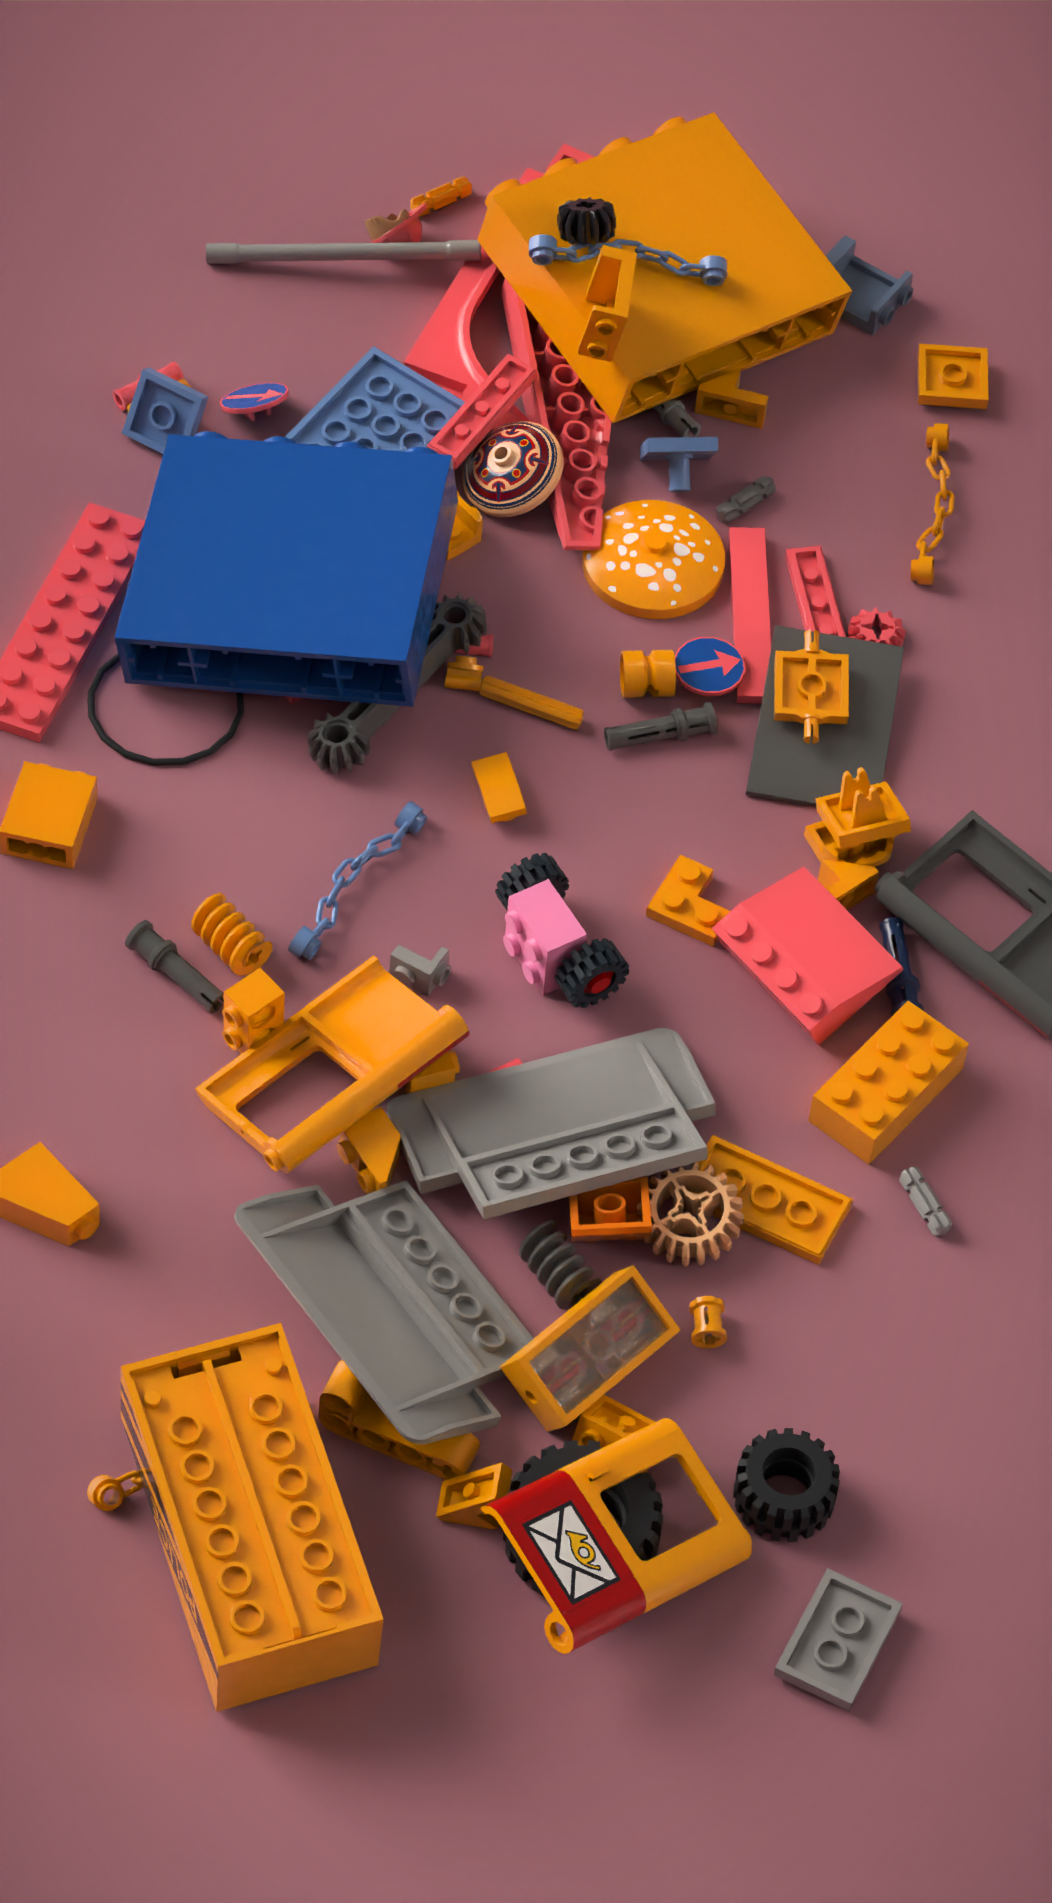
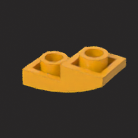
[471,752,527,824]

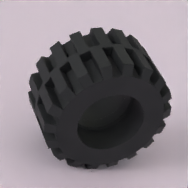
[733,1428,840,1542]

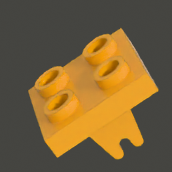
[815,767,911,849]

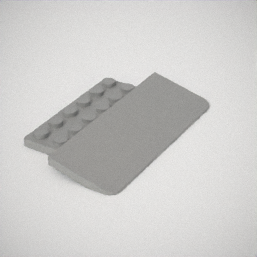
[387,1028,716,1219]
[234,1180,534,1445]

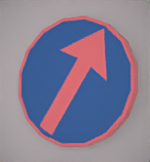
[220,383,289,421]
[675,637,746,696]

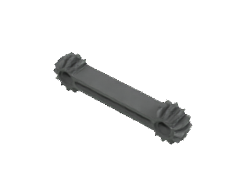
[307,592,487,775]

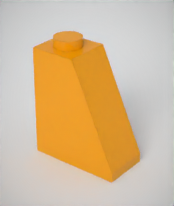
[0,1142,100,1246]

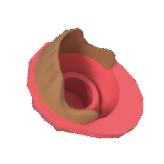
[364,203,428,243]

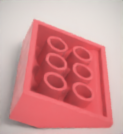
[712,867,904,1046]

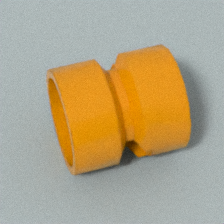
[620,649,676,698]

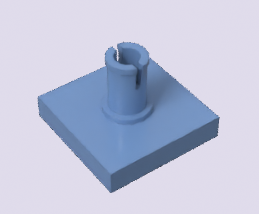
[122,367,209,454]
[639,437,718,492]

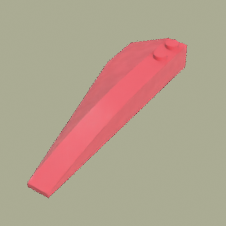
[501,278,611,551]

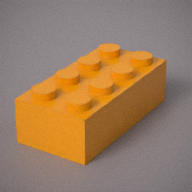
[808,1000,969,1165]

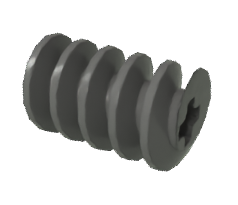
[519,1220,602,1310]

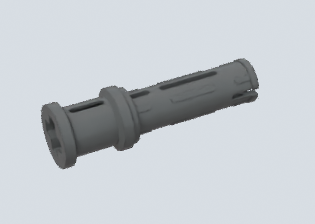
[604,702,717,751]
[125,920,224,1013]

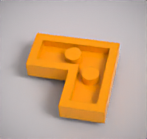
[646,855,731,946]

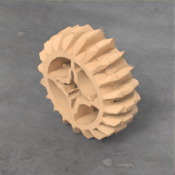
[637,1162,744,1267]

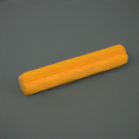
[479,675,584,730]

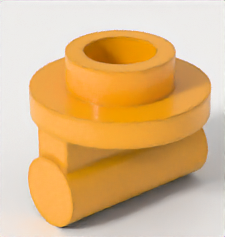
[445,656,484,691]

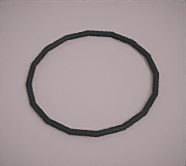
[87,653,244,766]

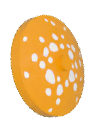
[582,500,725,619]

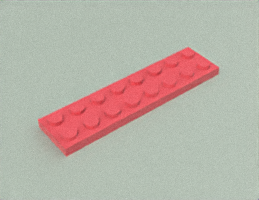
[0,502,145,743]

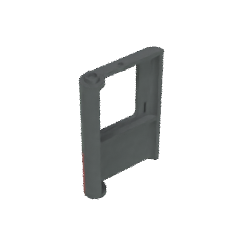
[875,810,1052,1040]

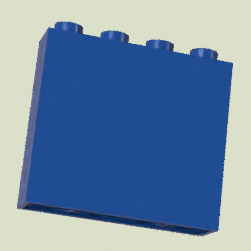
[114,431,458,707]

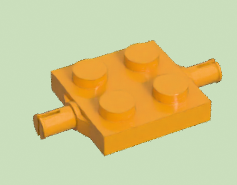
[774,630,849,744]

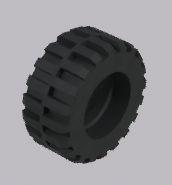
[503,1440,663,1595]

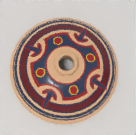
[462,421,564,518]

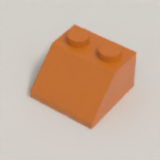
[569,1176,652,1242]

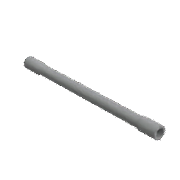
[206,240,481,264]

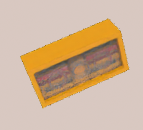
[500,1265,681,1432]

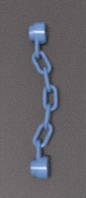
[529,234,727,286]
[288,801,428,960]

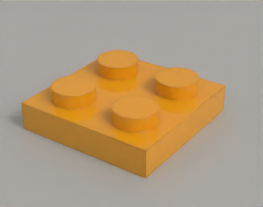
[917,343,989,409]

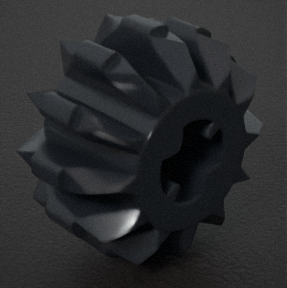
[557,197,616,246]

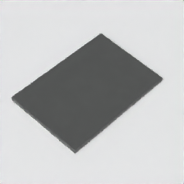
[746,625,904,807]

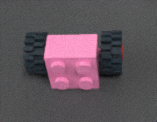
[495,853,629,1008]

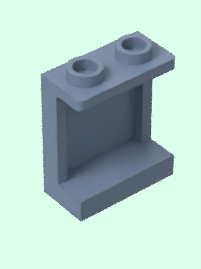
[826,235,914,336]

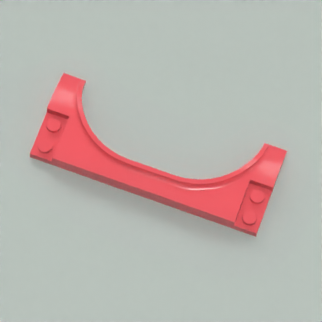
[404,168,544,433]

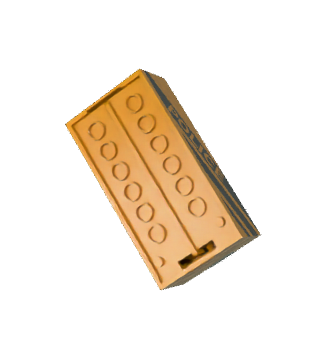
[121,1323,384,1712]

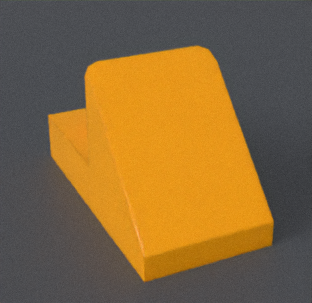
[695,369,769,429]
[818,860,879,910]
[436,1462,513,1529]

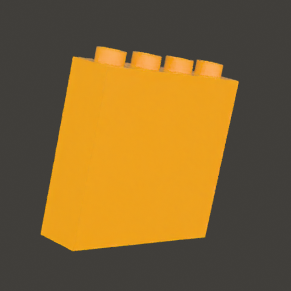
[477,112,852,423]

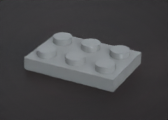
[774,1568,903,1711]

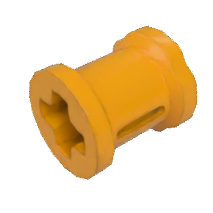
[689,1296,727,1348]

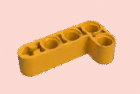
[319,1360,481,1480]

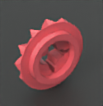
[847,607,906,647]

